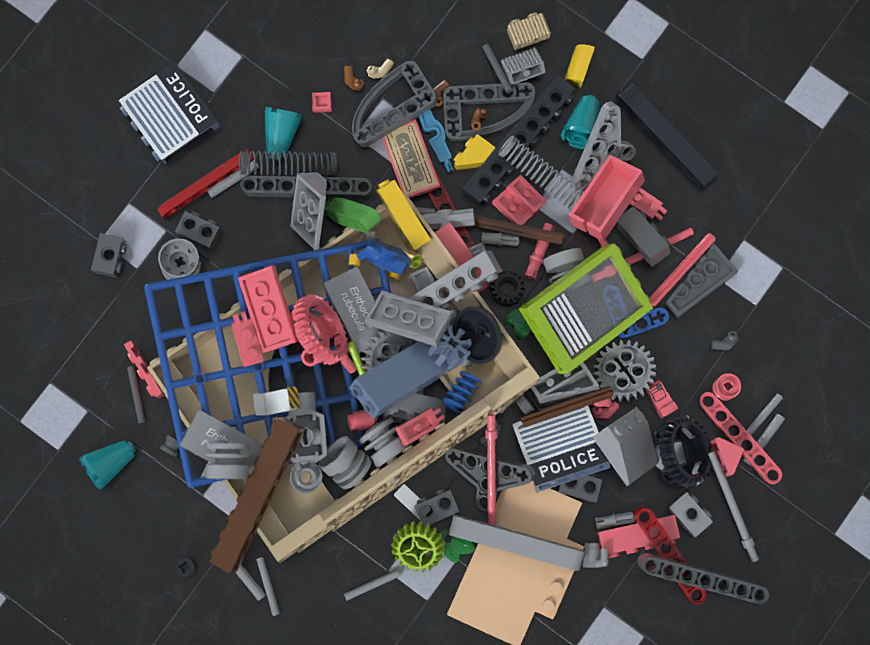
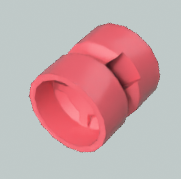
[712,373,741,401]

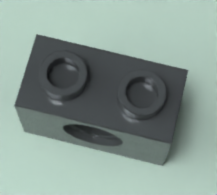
[91,233,127,278]

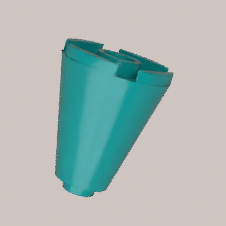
[561,95,599,149]
[265,107,302,160]
[79,440,136,490]

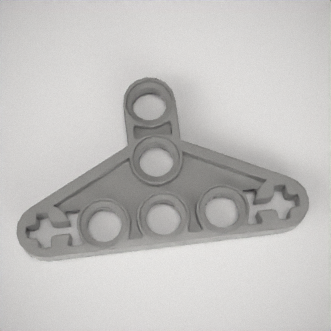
[572,101,636,189]

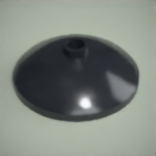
[453,306,502,364]

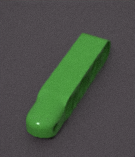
[323,196,381,233]

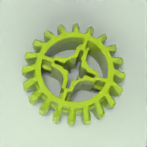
[392,521,445,573]

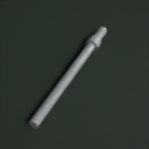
[708,451,759,562]

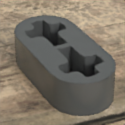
[515,394,538,415]

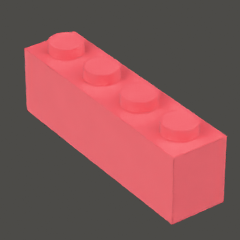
[597,515,680,558]

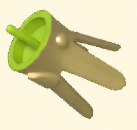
[400,244,422,269]

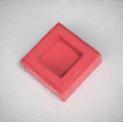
[312,92,332,113]

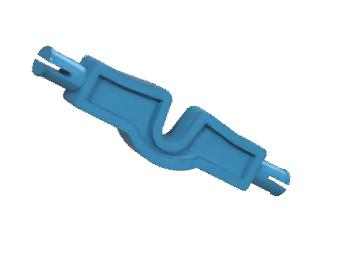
[416,100,455,173]

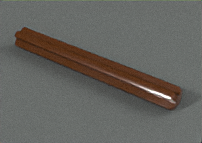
[474,216,565,245]
[521,386,614,427]

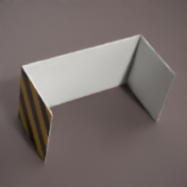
[253,387,300,415]

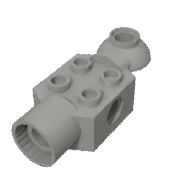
[284,392,327,494]

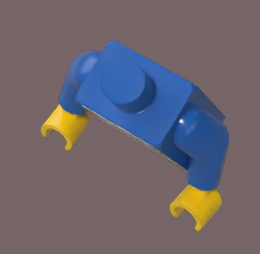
[348,238,410,281]

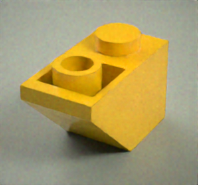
[454,134,495,170]

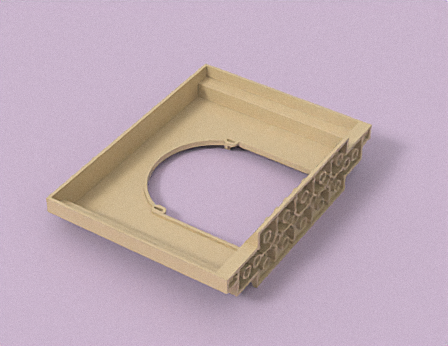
[147,192,540,563]

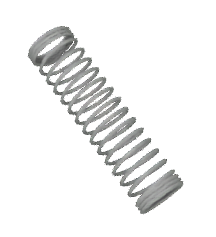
[498,135,584,211]

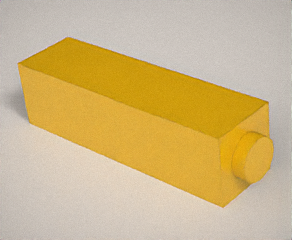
[376,179,431,250]

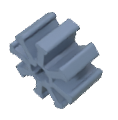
[428,325,472,370]

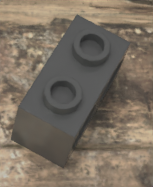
[175,211,221,251]
[558,474,602,503]
[414,489,460,526]

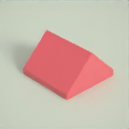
[709,437,744,477]

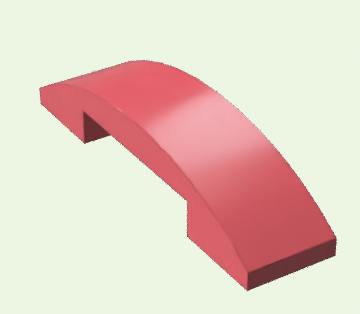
[434,222,490,293]

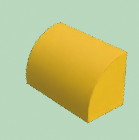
[564,44,595,88]

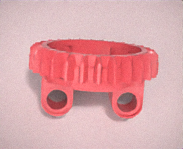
[290,294,348,366]

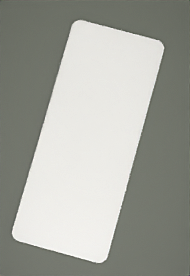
[394,484,431,520]

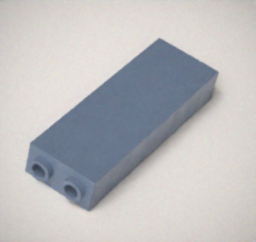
[349,341,459,419]

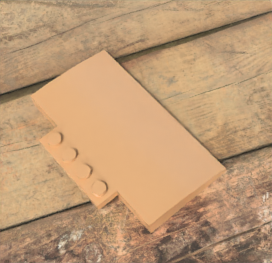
[447,471,584,645]

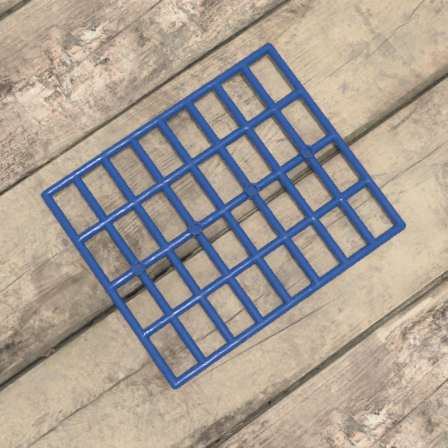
[144,238,401,488]

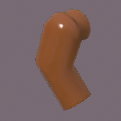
[344,66,364,91]
[433,79,450,107]
[471,108,487,130]

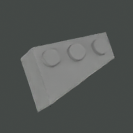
[530,362,599,407]
[383,393,446,424]

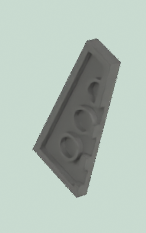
[666,243,738,318]

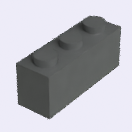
[616,206,670,266]

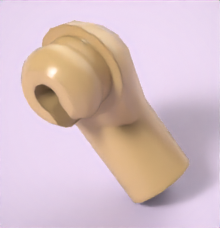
[367,59,394,79]

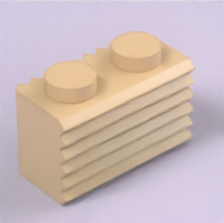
[507,13,551,50]

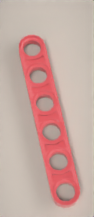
[699,392,782,485]

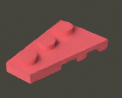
[124,341,165,399]

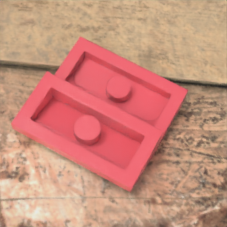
[492,175,547,225]

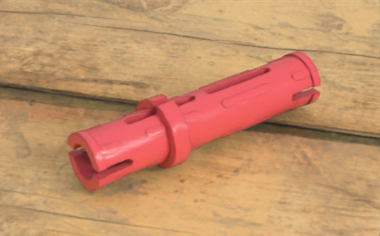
[524,223,556,280]

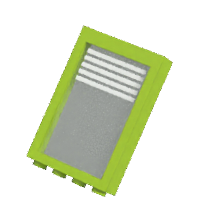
[519,243,653,374]

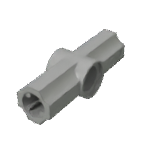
[422,209,475,231]

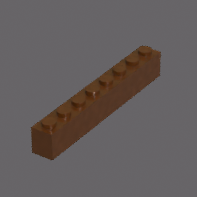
[210,418,305,574]

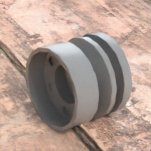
[158,238,201,285]
[543,248,591,291]
[358,417,411,468]
[318,436,371,490]
[205,440,249,479]

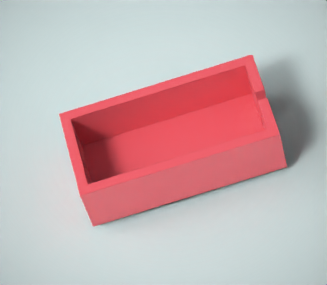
[568,155,645,242]

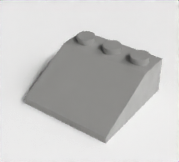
[290,172,327,250]
[592,407,658,486]

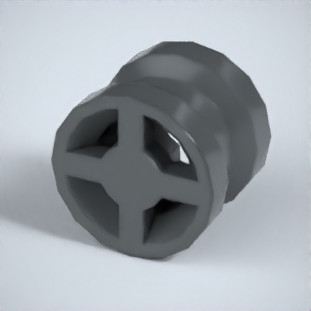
[160,435,179,458]

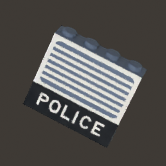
[119,62,220,165]
[512,406,610,493]

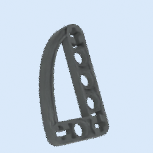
[352,61,437,147]
[443,82,535,141]

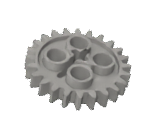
[361,330,415,373]
[593,340,657,402]

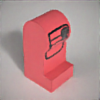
[646,379,678,419]

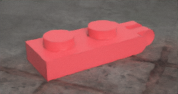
[629,188,667,221]
[231,311,264,368]
[395,407,445,446]

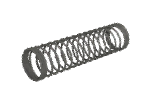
[239,150,337,176]

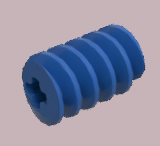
[443,371,483,415]

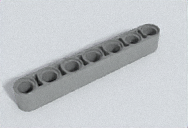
[449,515,585,571]

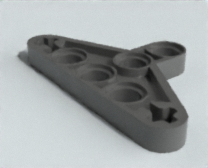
[445,446,535,512]

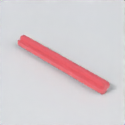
[649,233,716,307]

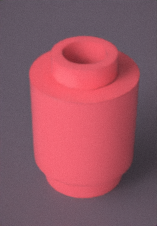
[347,410,378,431]

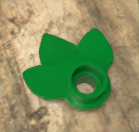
[505,302,533,339]
[440,529,475,563]

